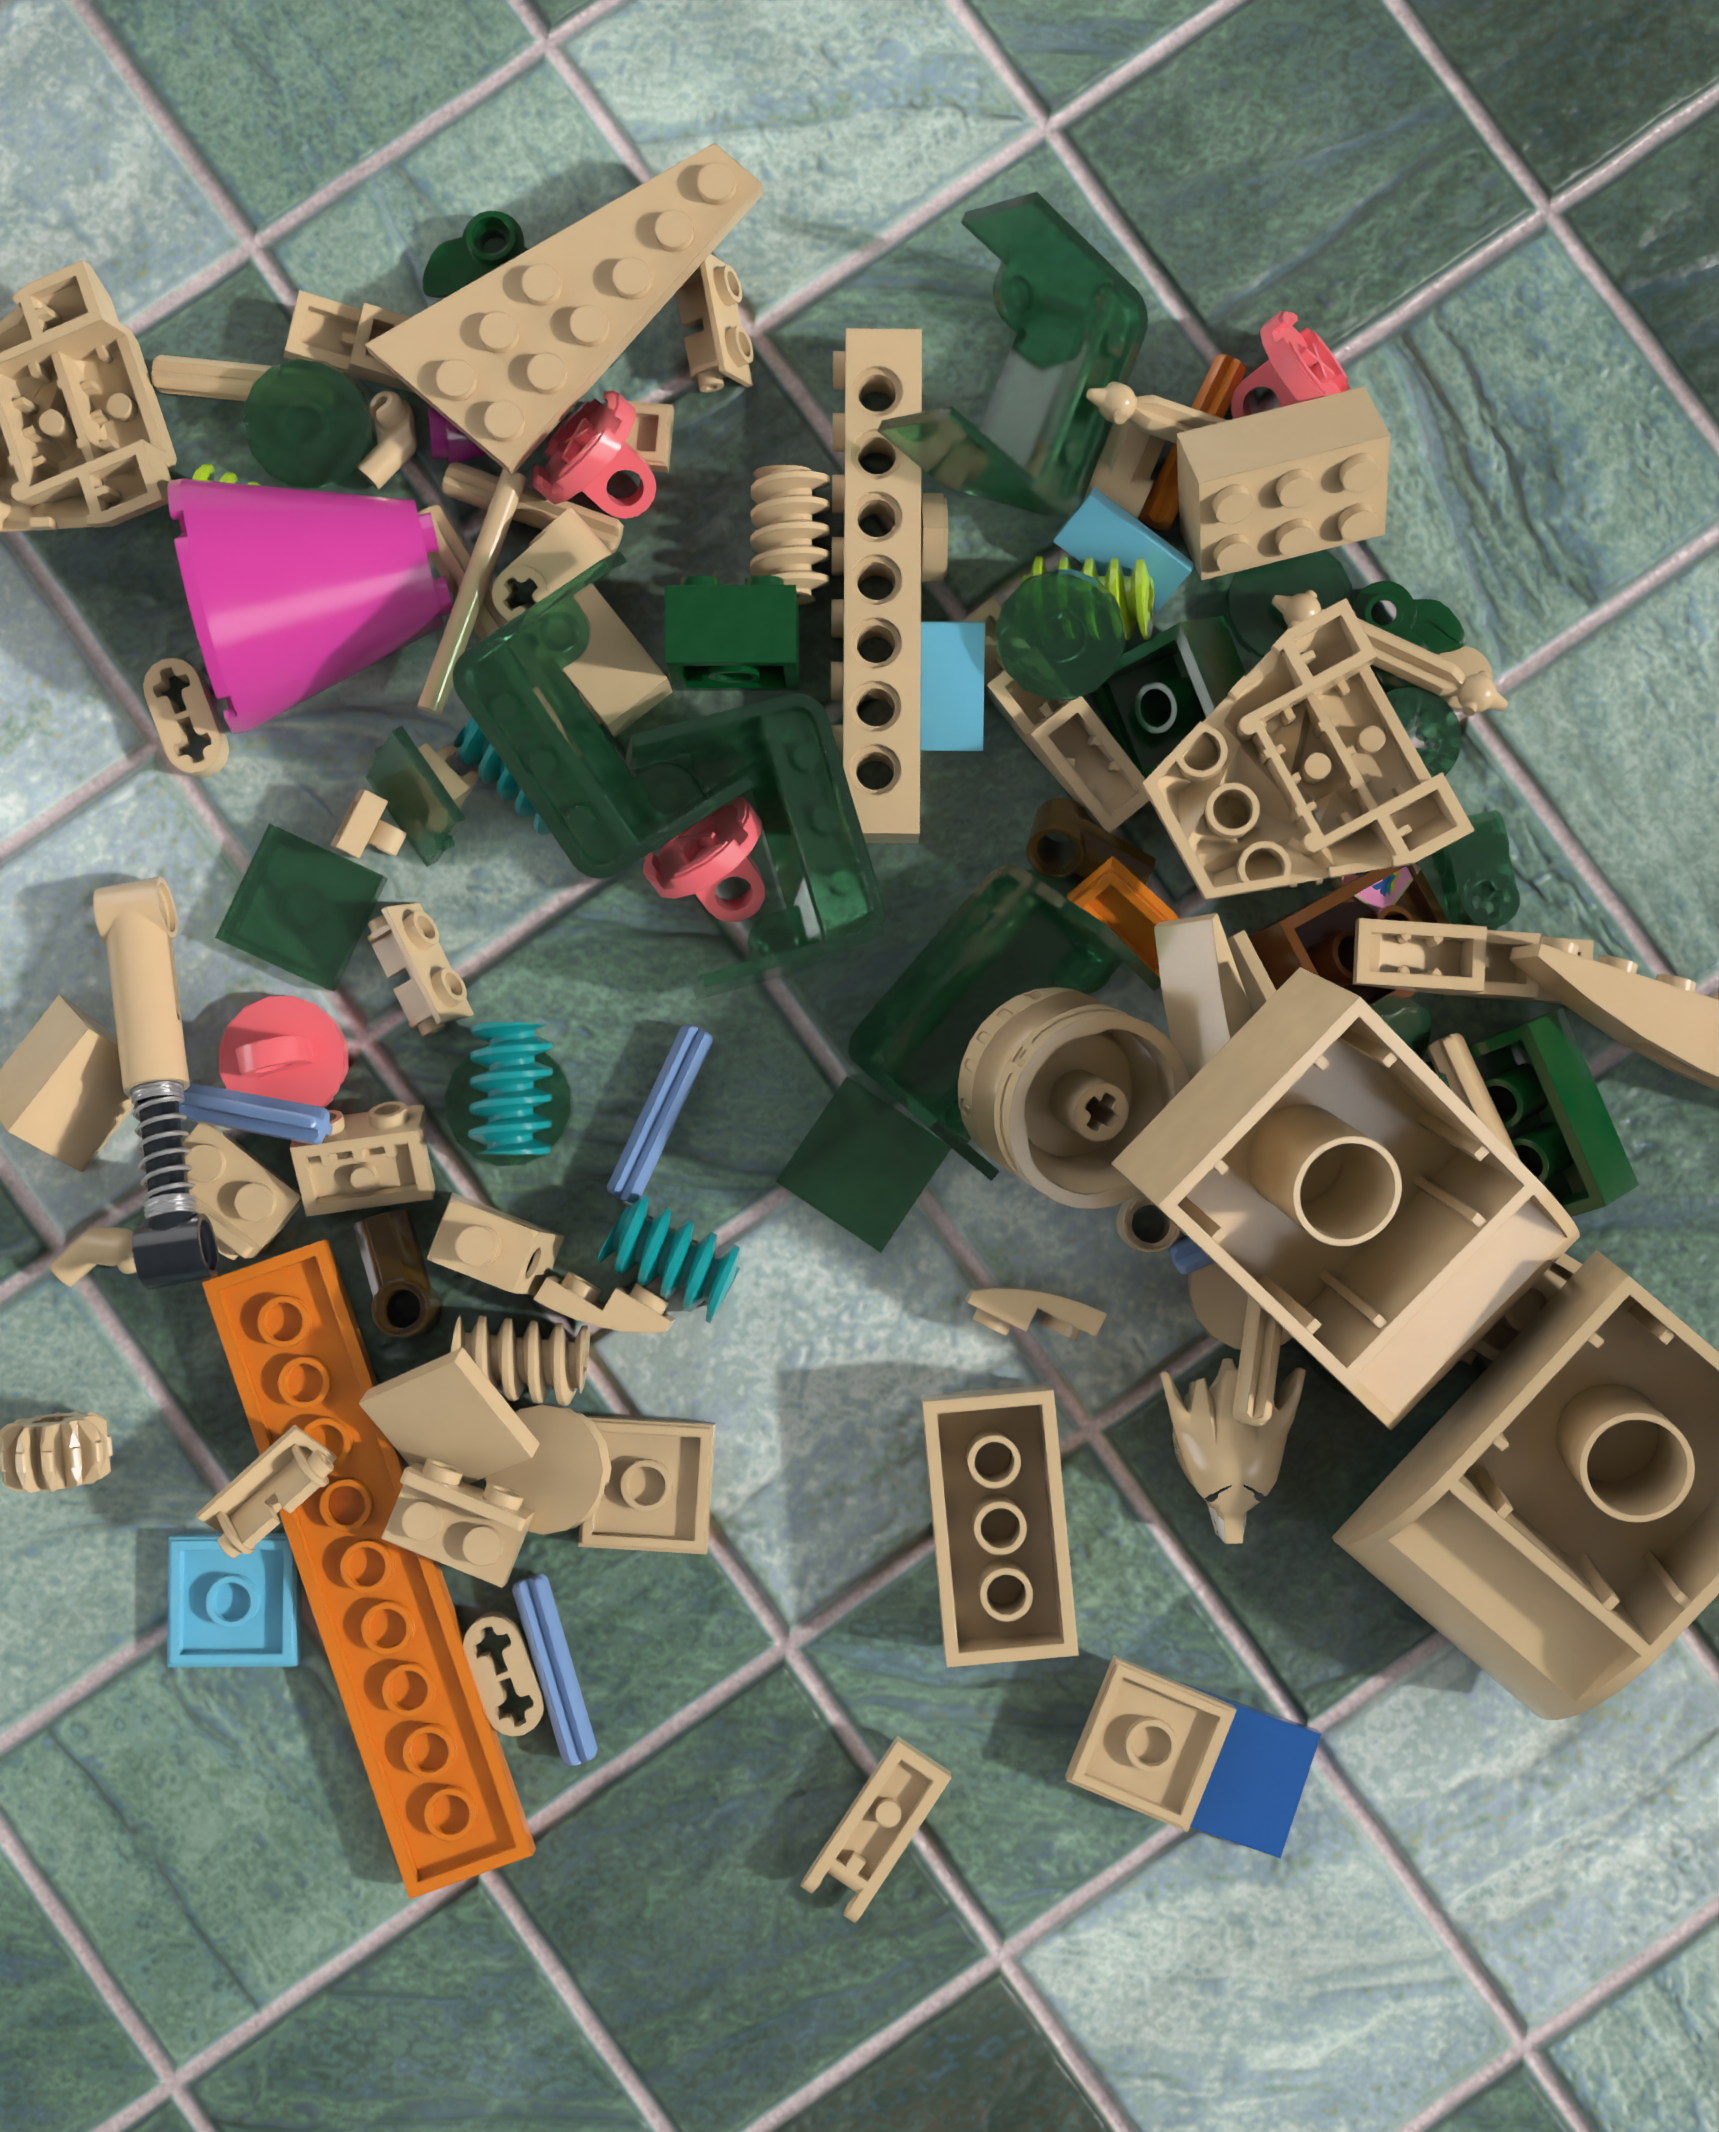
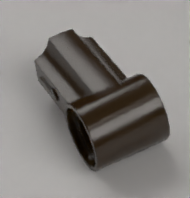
[1026,798,1156,885]
[353,1208,442,1338]

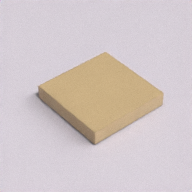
[359,1347,540,1484]
[578,1416,716,1554]
[1065,1655,1237,1832]

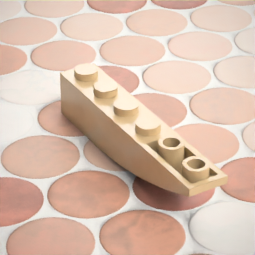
[1509,937,1719,1091]

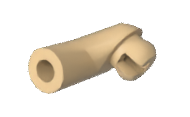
[356,391,417,490]
[49,1226,137,1287]

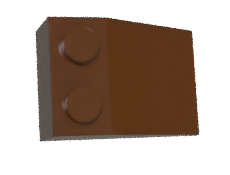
[1248,862,1450,1015]

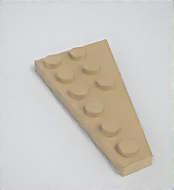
[365,143,763,475]

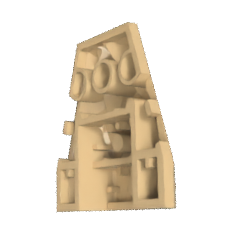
[0,260,177,533]
[1142,598,1475,901]

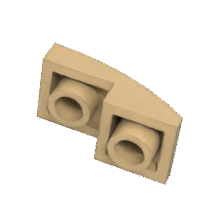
[533,1272,676,1333]
[965,1287,1107,1341]

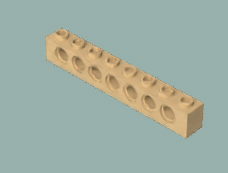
[830,328,922,843]

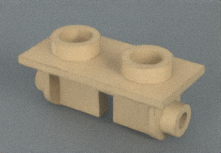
[676,254,754,393]
[367,903,474,1038]
[196,1425,337,1559]

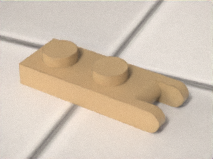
[800,1736,952,1923]

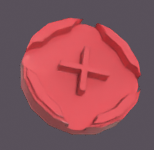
[1231,311,1350,419]
[532,390,656,519]
[643,796,765,922]
[219,996,349,1108]

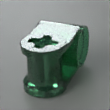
[1431,810,1520,931]

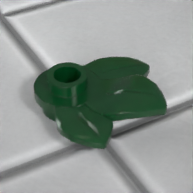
[422,211,529,298]
[1352,581,1466,702]

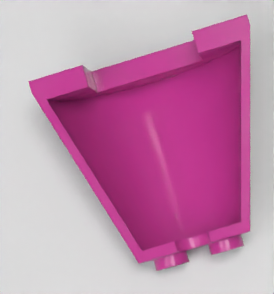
[168,478,453,734]

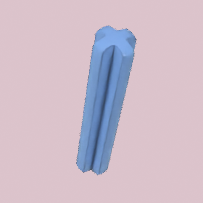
[607,1024,713,1203]
[179,1082,333,1145]
[512,1574,598,1766]

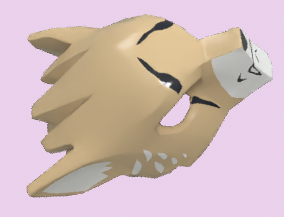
[1160,1358,1306,1544]

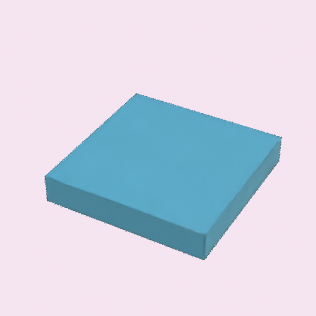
[167,1533,302,1667]

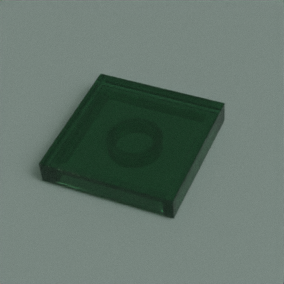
[215,823,388,992]
[776,1076,952,1253]

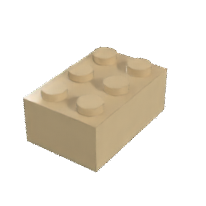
[1176,386,1391,581]

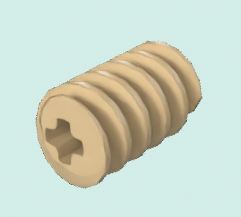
[750,465,830,606]
[451,1315,590,1406]

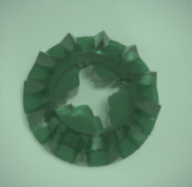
[1386,687,1462,778]

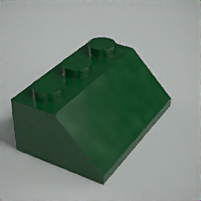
[1425,1007,1639,1217]

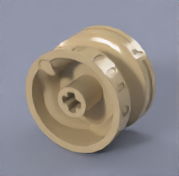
[958,987,1190,1210]

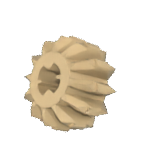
[0,1411,113,1493]

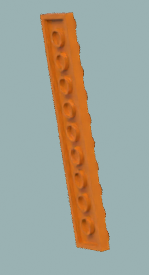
[202,1239,536,1899]

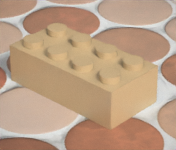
[921,1384,1079,1667]

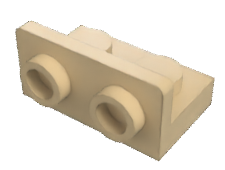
[290,1101,435,1217]
[146,1123,303,1260]
[381,1458,535,1588]

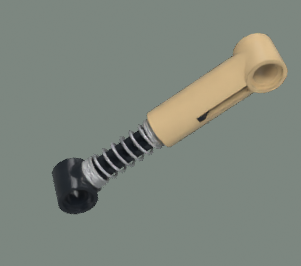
[93,876,219,1290]

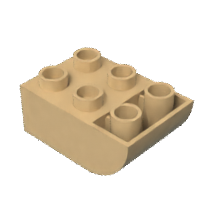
[1111,967,1580,1430]
[1332,1249,1719,1720]

